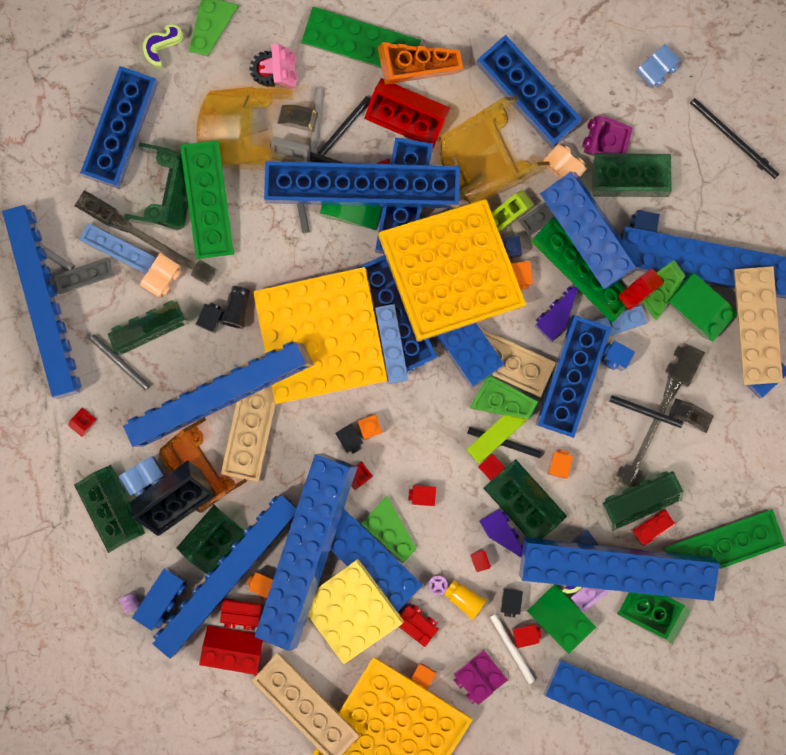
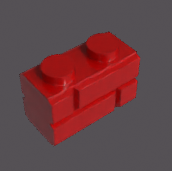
[618,269,664,310]
[631,509,676,546]
[220,599,262,631]
[399,604,439,647]

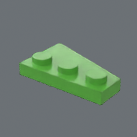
[189,0,239,57]
[642,260,685,321]
[470,376,539,420]
[361,496,416,563]

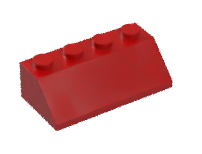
[364,78,451,149]

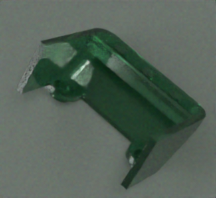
[124,142,189,231]

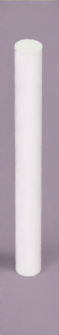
[490,613,535,684]

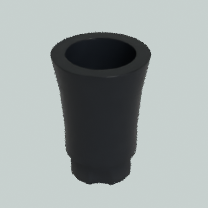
[218,286,250,329]

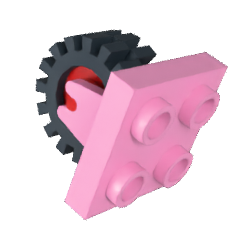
[249,44,298,89]

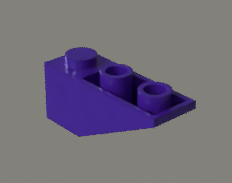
[535,285,578,342]
[479,509,523,558]

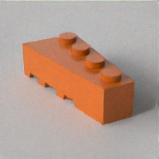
[378,42,463,85]

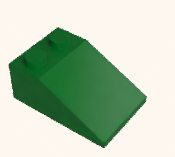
[320,205,382,231]
[668,272,737,342]
[527,584,596,654]
[617,592,690,645]

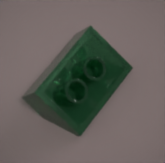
[176,504,245,574]

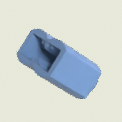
[636,44,680,88]
[119,456,165,497]

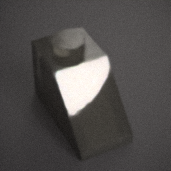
[277,105,318,132]
[668,398,714,433]

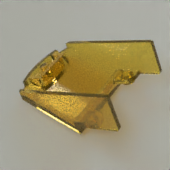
[197,87,293,170]
[439,96,551,204]

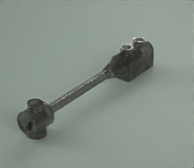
[74,190,217,286]
[616,343,705,490]

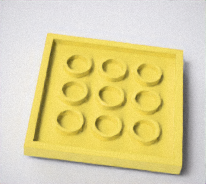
[308,559,404,664]

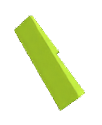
[466,413,535,464]

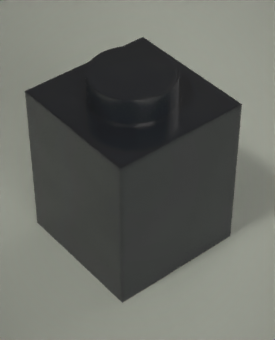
[196,302,223,333]
[335,423,364,454]
[500,588,523,618]

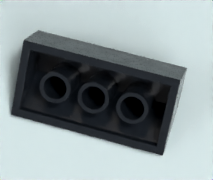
[130,460,216,536]

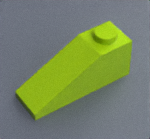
[492,190,535,232]

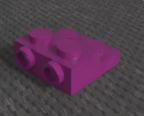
[582,115,633,164]
[453,649,508,705]

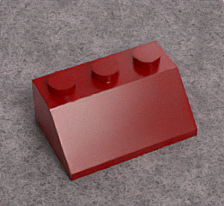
[199,625,264,675]

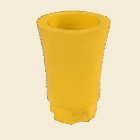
[444,580,488,621]

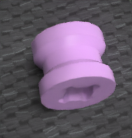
[428,575,448,595]
[118,592,141,614]

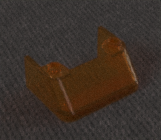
[159,417,247,513]

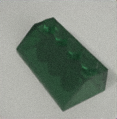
[592,153,672,197]
[108,300,189,356]
[483,459,567,539]
[74,465,146,553]
[602,471,684,532]

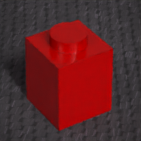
[408,485,436,506]
[512,623,542,649]

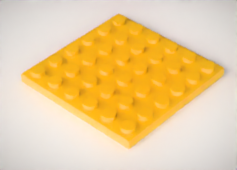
[378,199,526,342]
[253,267,388,404]
[312,656,473,755]

